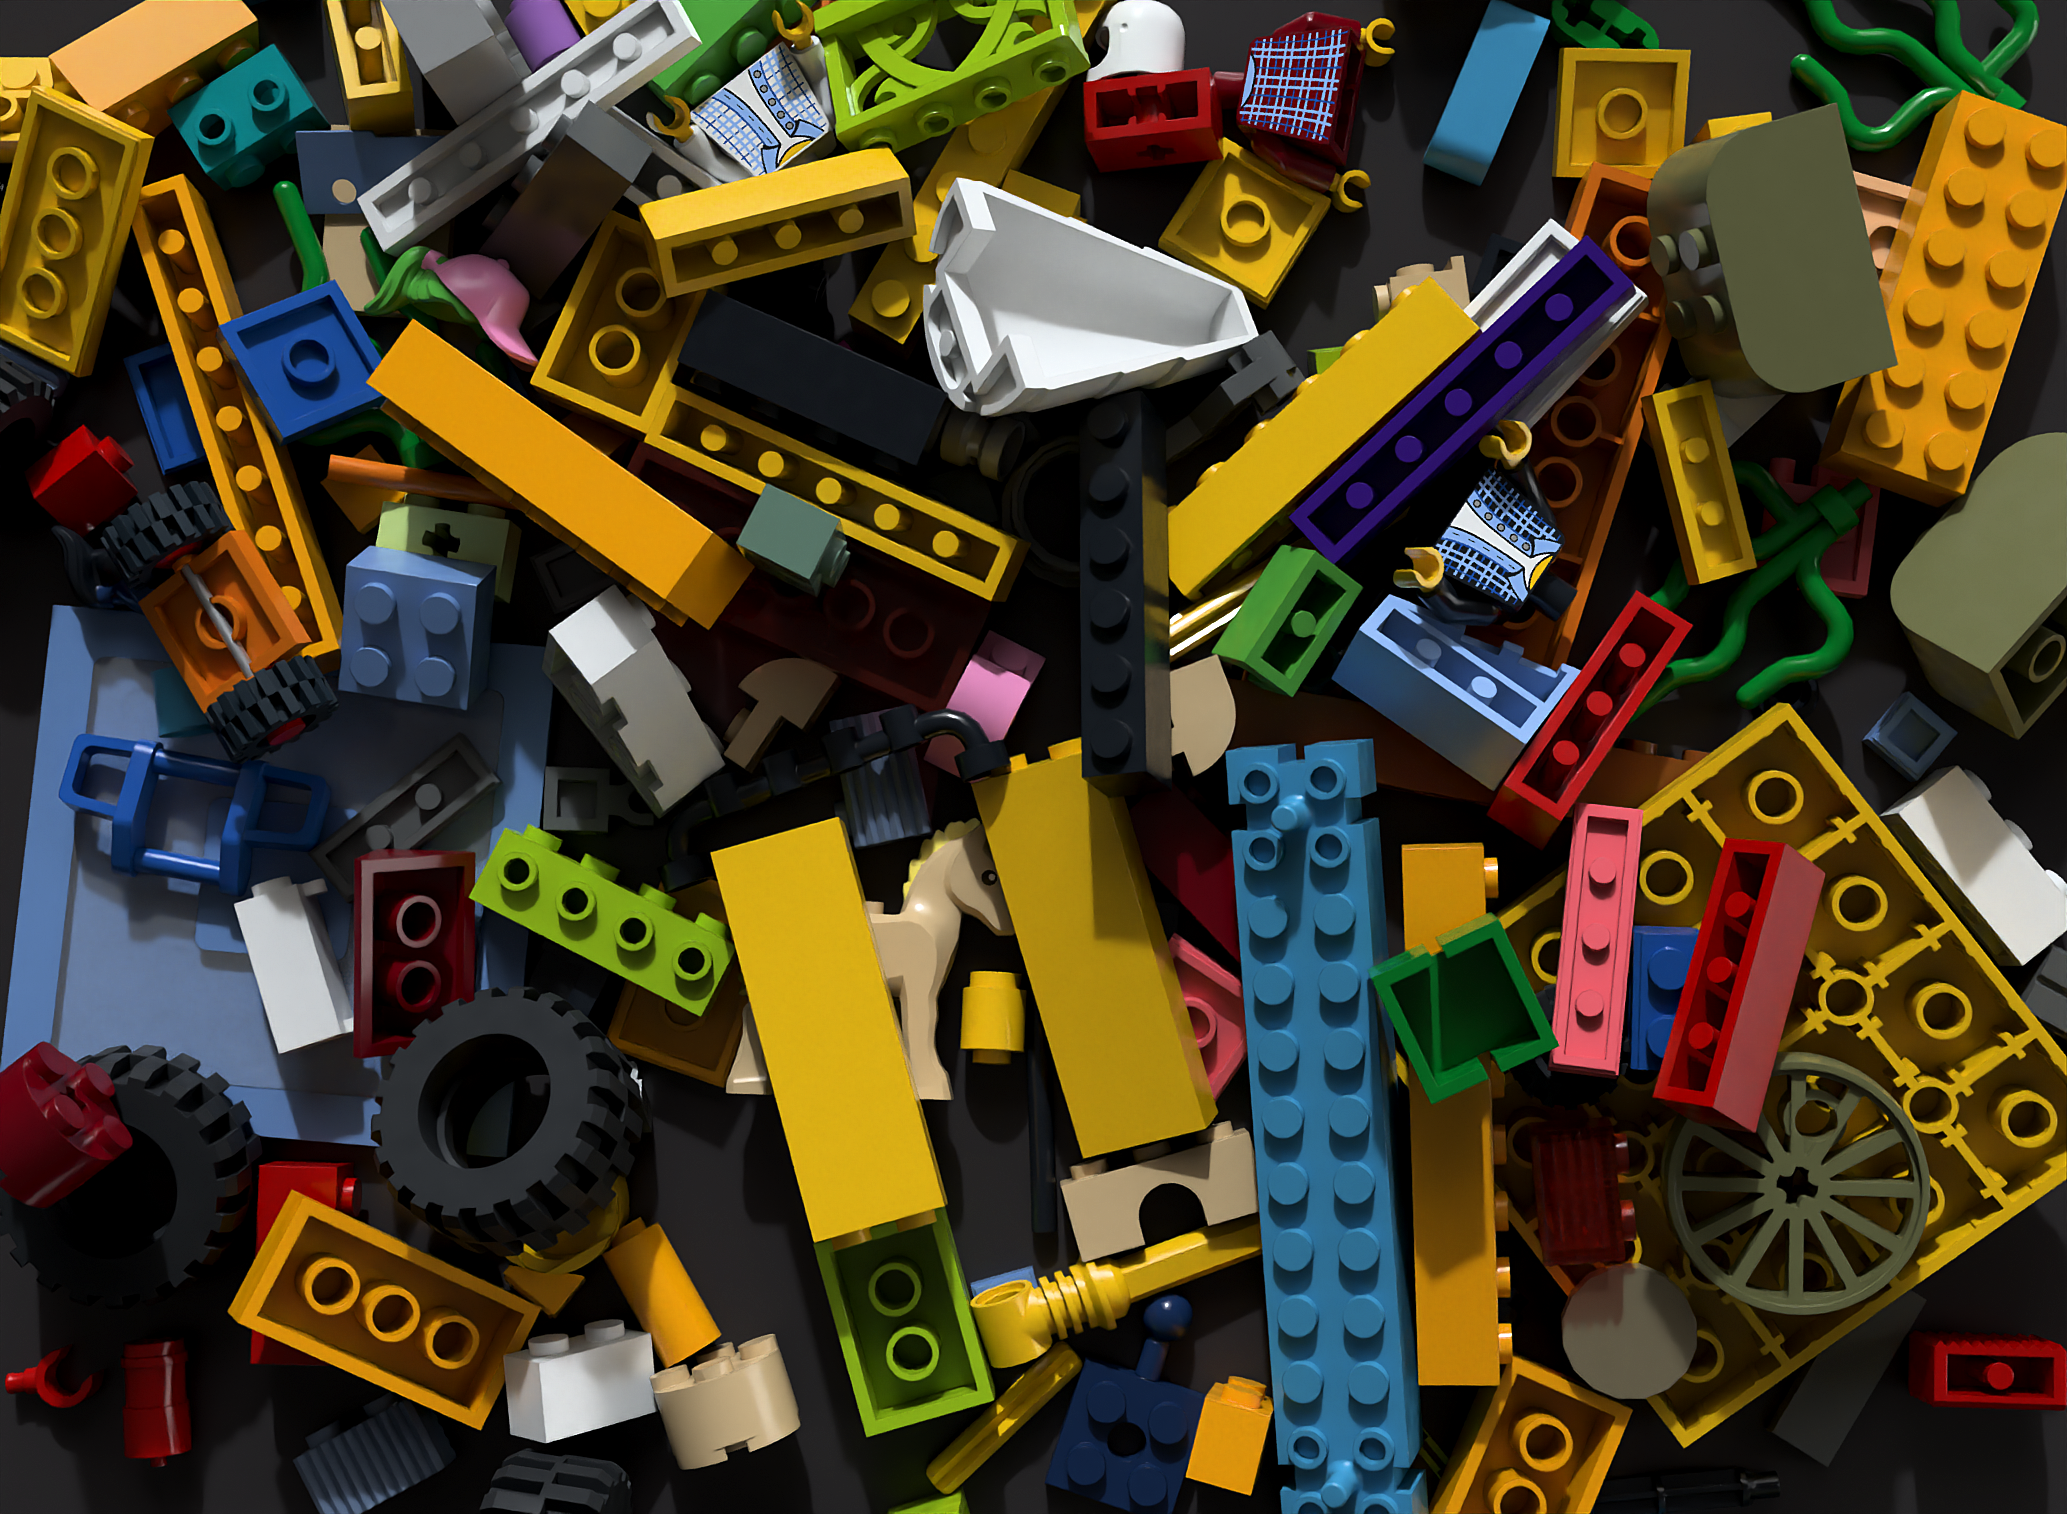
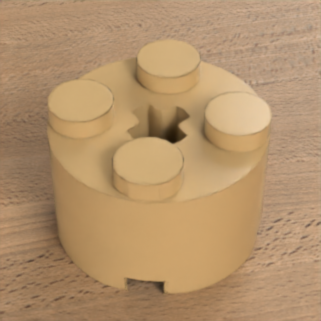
[649,1334,801,1470]

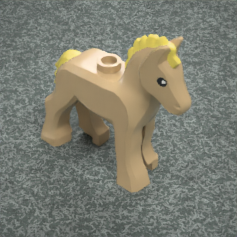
[726,818,1015,1100]

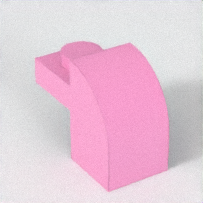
[924,630,1046,783]

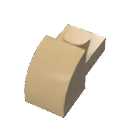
[723,658,842,773]

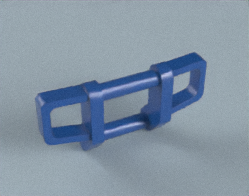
[59,734,331,897]

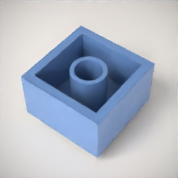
[338,546,497,710]

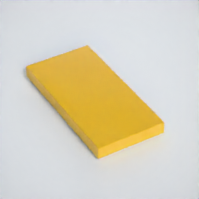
[0,86,155,378]

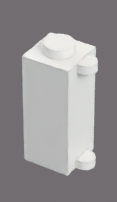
[234,876,353,1054]

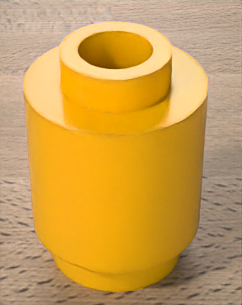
[960,971,1027,1065]

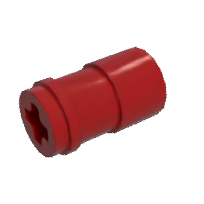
[120,1336,192,1467]

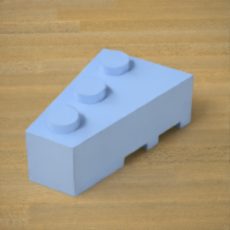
[1331,594,1581,791]

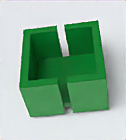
[1367,912,1559,1105]

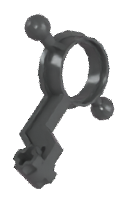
[992,330,1306,619]

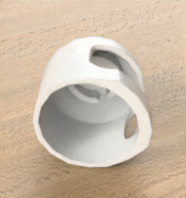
[1086,0,1186,82]

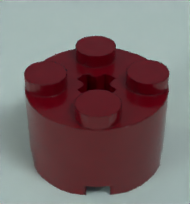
[0,1041,133,1208]

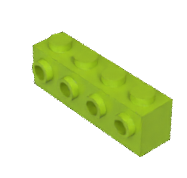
[468,824,738,1017]

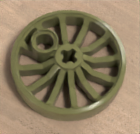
[1660,1052,1930,1315]

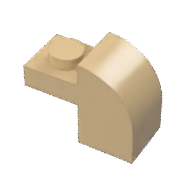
[1170,654,1236,779]

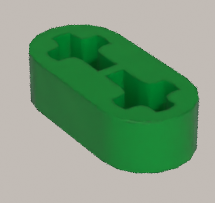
[1546,0,1659,49]

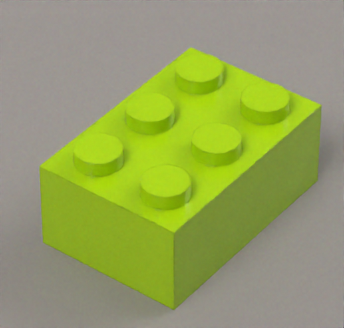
[813,1206,996,1437]

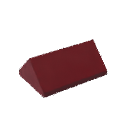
[353,849,476,1059]

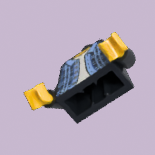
[1393,419,1578,627]

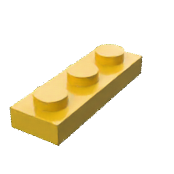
[1641,379,1757,585]

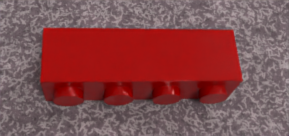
[1486,590,1693,851]
[1653,838,1826,1133]

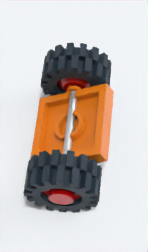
[100,481,340,764]

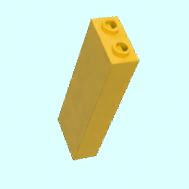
[971,737,1218,1159]
[710,817,948,1250]

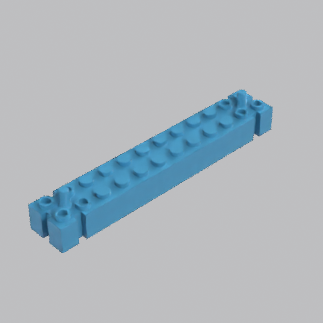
[1225,738,1429,1514]

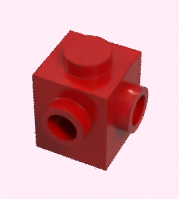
[23,424,138,538]

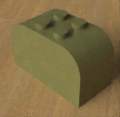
[1647,102,1898,399]
[1890,432,2067,740]

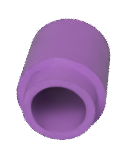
[504,0,583,74]

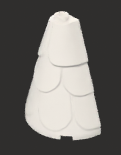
[923,177,1259,417]

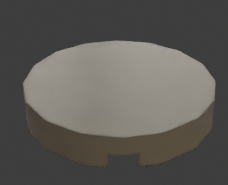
[1561,1263,1697,1399]

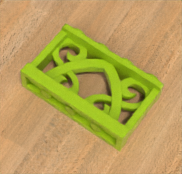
[813,0,1090,155]

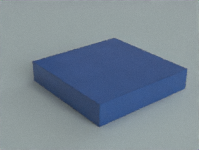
[215,279,387,447]

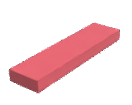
[1547,802,1643,1079]

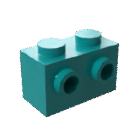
[166,43,330,191]

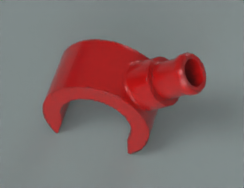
[5,1344,104,1408]

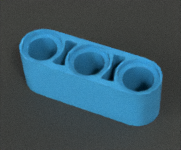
[1422,0,1550,187]

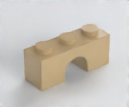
[1060,1121,1259,1263]

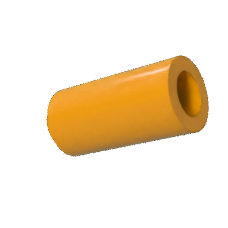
[601,1217,722,1368]

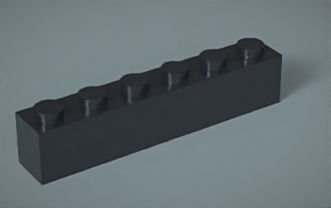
[1079,390,1172,798]

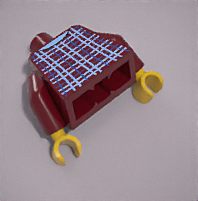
[1213,11,1395,213]

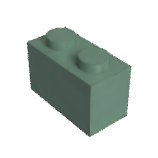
[736,483,851,598]

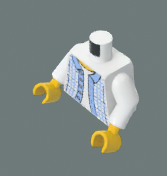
[646,0,837,184]

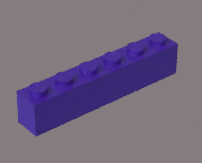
[1289,235,1637,567]

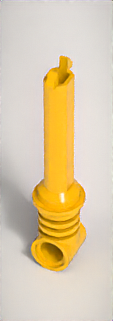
[970,1212,1262,1368]

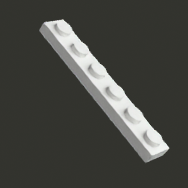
[357,0,703,257]

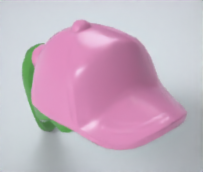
[364,246,539,372]

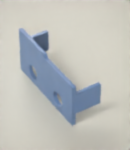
[295,130,463,214]

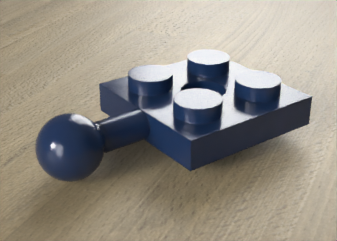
[1045,1290,1206,1514]

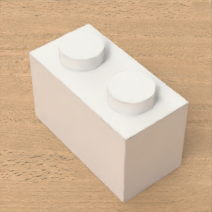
[503,1319,658,1443]

